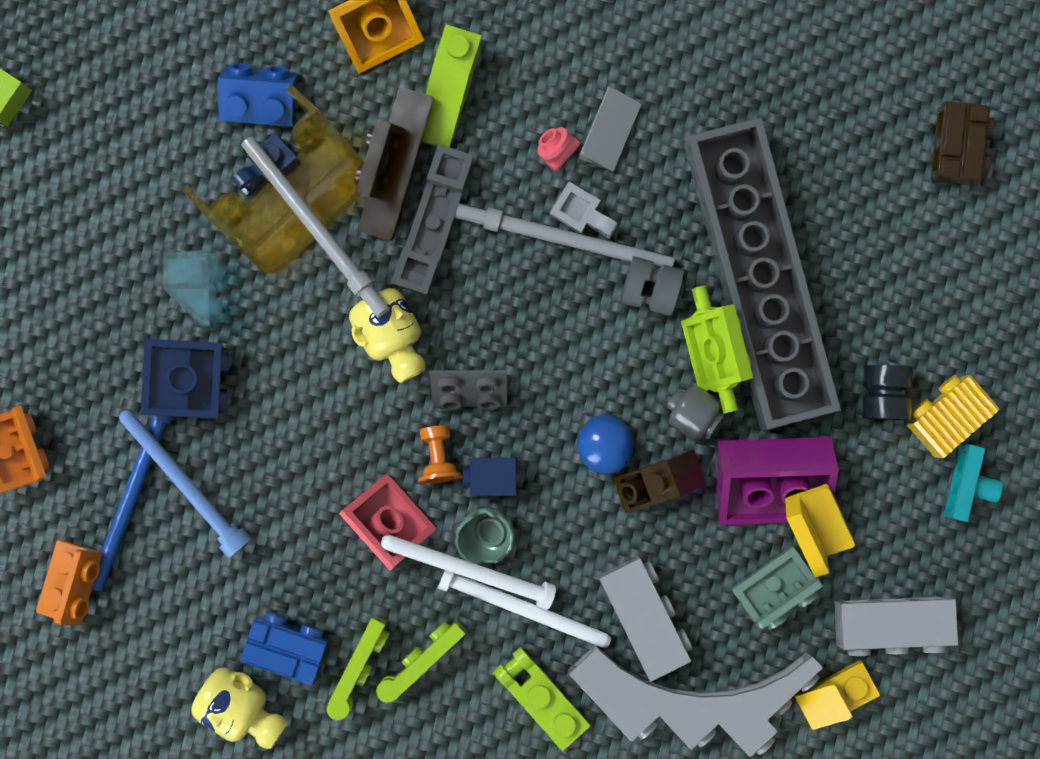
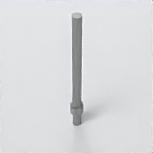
[241,136,390,318]
[455,204,675,269]

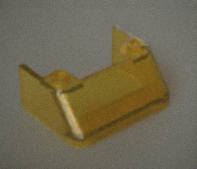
[181,85,364,274]

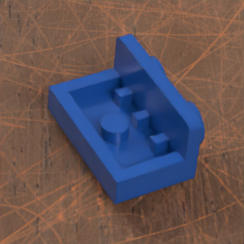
[218,63,298,127]

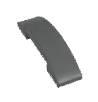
[391,144,474,296]

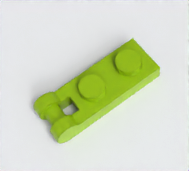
[327,615,390,720]
[376,619,467,703]
[493,646,591,751]

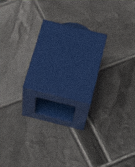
[463,458,516,496]

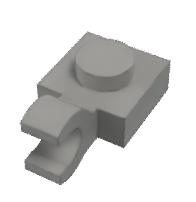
[550,182,617,240]

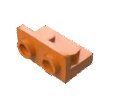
[36,540,102,626]

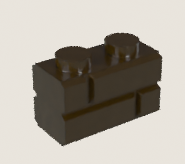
[930,101,995,186]

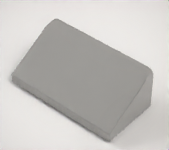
[579,86,641,172]

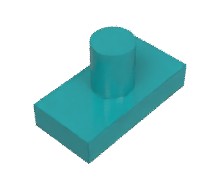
[943,445,1003,522]

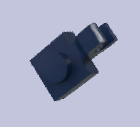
[231,133,301,197]

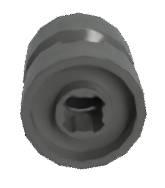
[620,256,684,316]

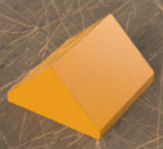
[328,0,424,74]

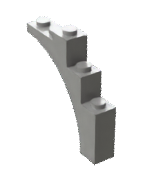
[568,645,823,758]

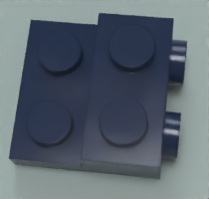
[140,339,229,419]

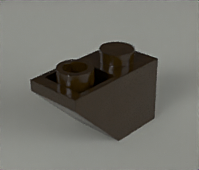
[613,449,707,513]

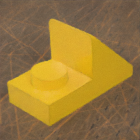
[794,660,880,730]

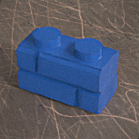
[240,612,330,686]

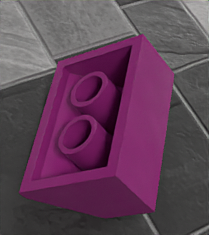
[716,437,839,525]

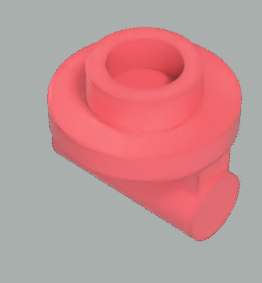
[537,127,581,172]

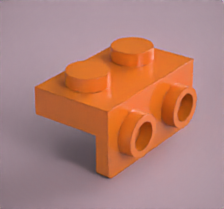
[0,405,49,494]

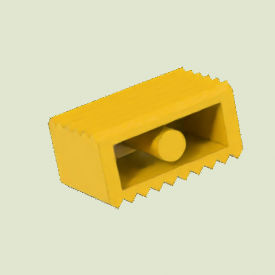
[906,375,1000,458]

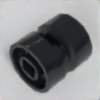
[862,365,913,420]

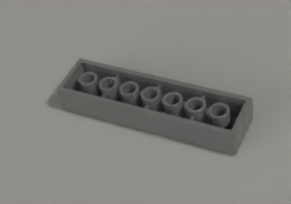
[684,117,841,430]

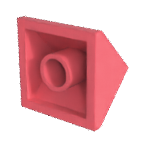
[339,473,437,570]

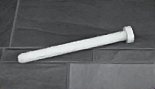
[381,535,556,610]
[438,570,611,648]

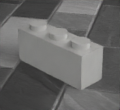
[598,556,693,682]
[834,596,958,656]

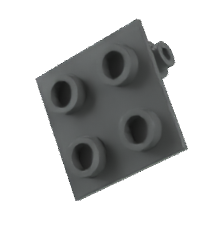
[429,370,507,410]

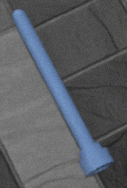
[119,410,252,558]

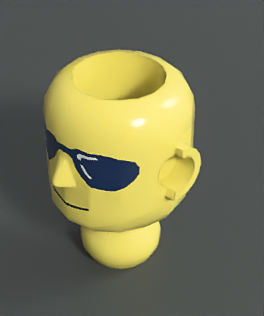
[349,288,426,383]
[191,667,287,749]

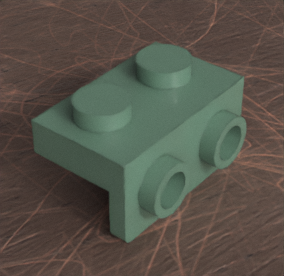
[731,546,824,630]

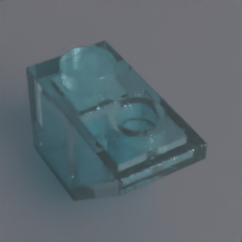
[163,251,222,329]

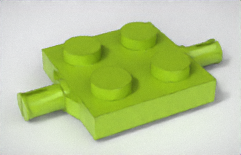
[681,285,753,414]

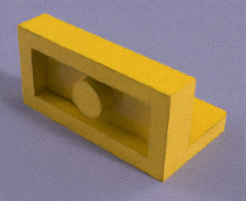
[785,484,855,578]

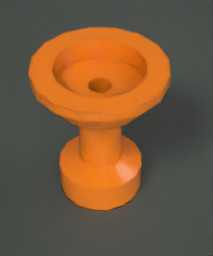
[418,425,463,484]

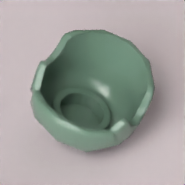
[455,507,516,565]

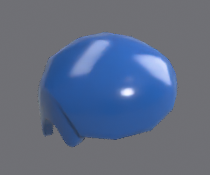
[577,413,634,474]

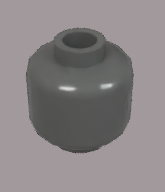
[667,385,725,441]

